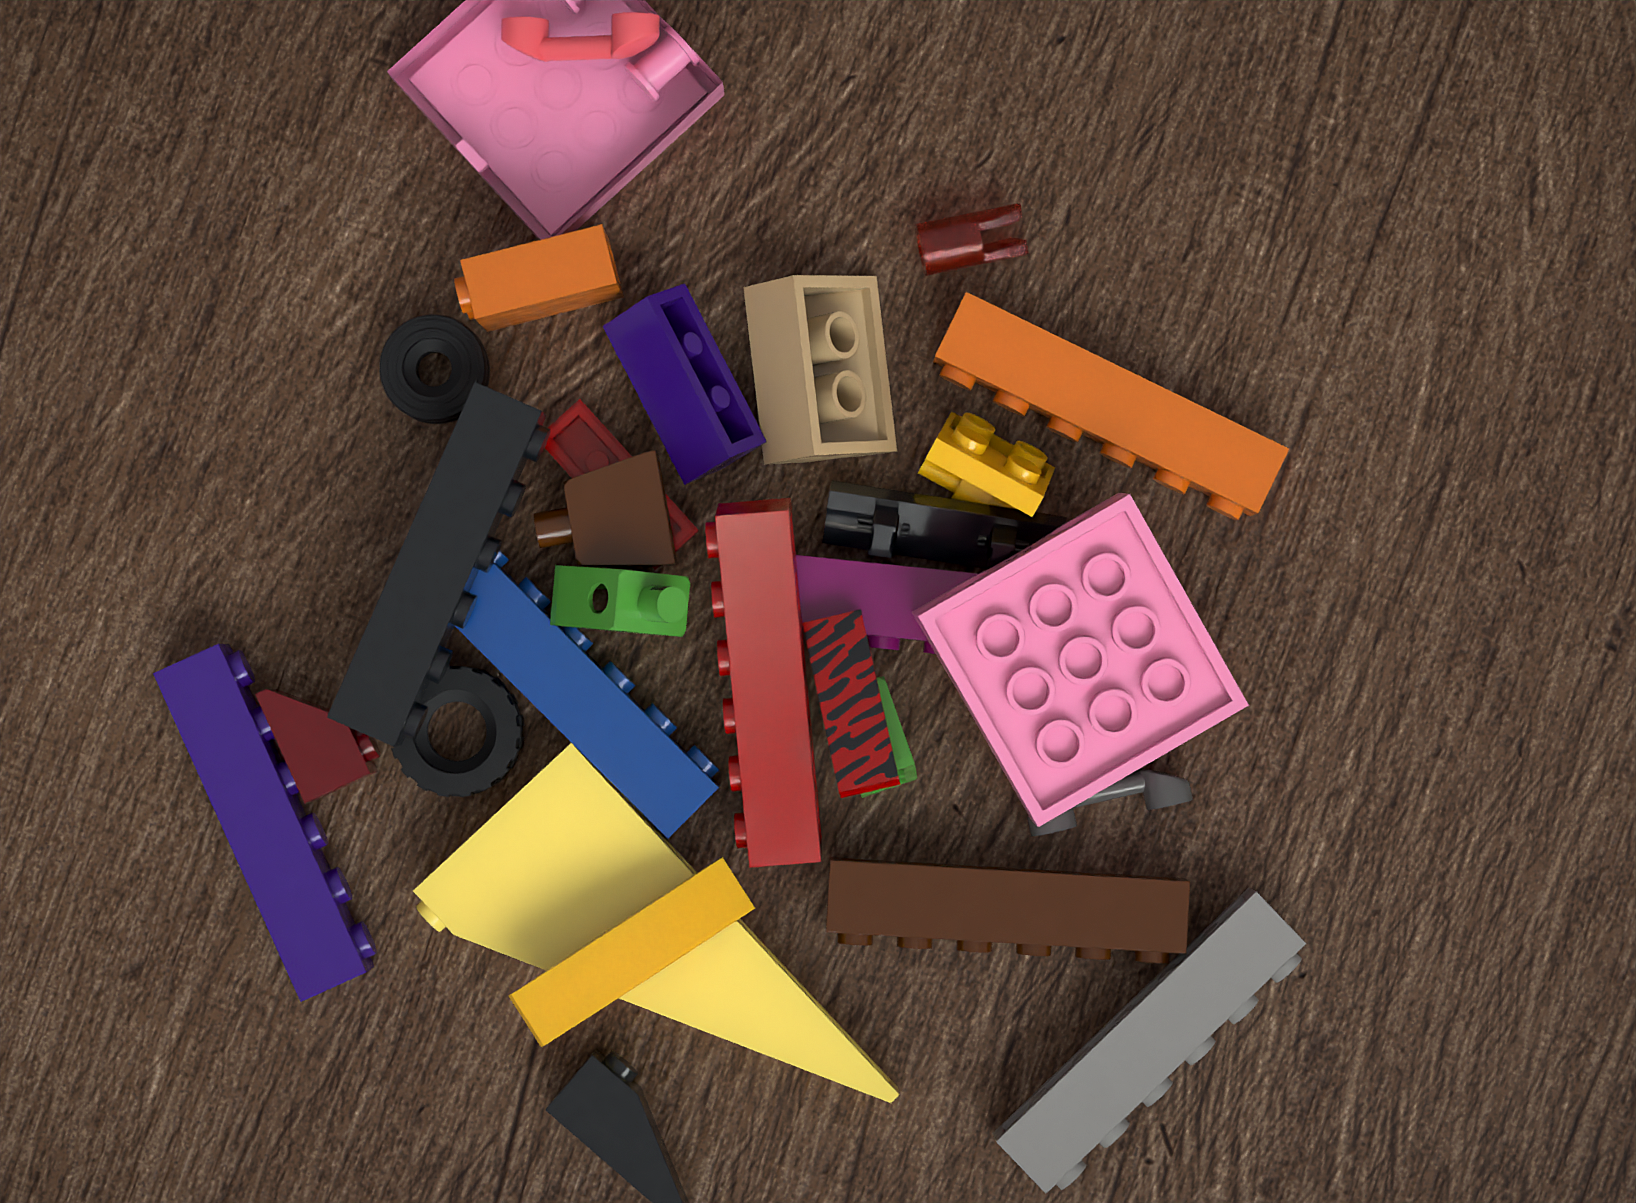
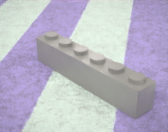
[993,888,1306,1194]

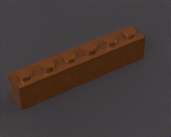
[826,857,1190,963]

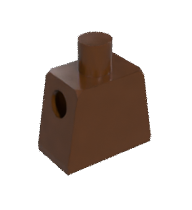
[534,450,678,566]

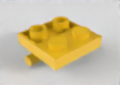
[918,411,1055,517]

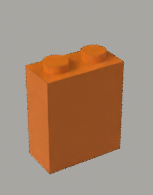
[454,224,624,332]

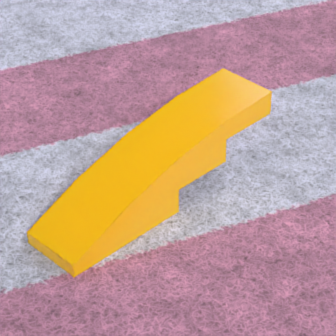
[509,857,755,1047]

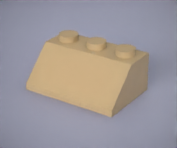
[743,275,897,465]

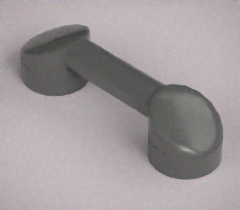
[1027,768,1193,836]

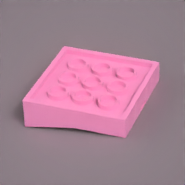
[387,0,725,240]
[912,493,1249,827]

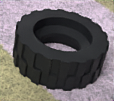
[391,666,525,797]

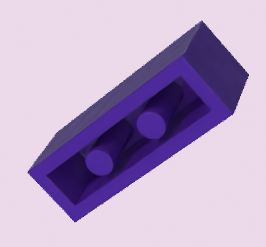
[603,283,767,485]

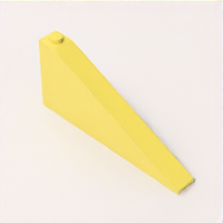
[413,743,900,1103]

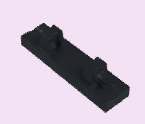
[822,480,1067,570]

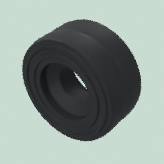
[379,314,490,424]

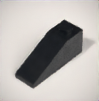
[545,1048,689,1203]

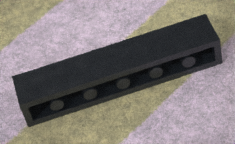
[327,382,551,747]

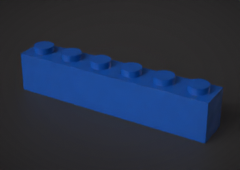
[455,550,720,838]

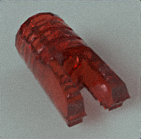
[915,203,1029,276]

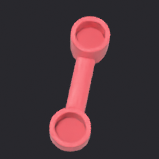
[501,12,660,62]

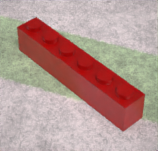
[705,498,823,868]

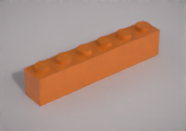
[933,292,1289,520]

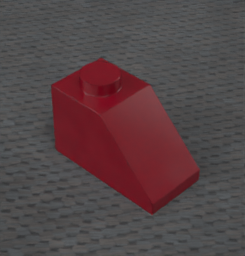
[255,689,381,803]

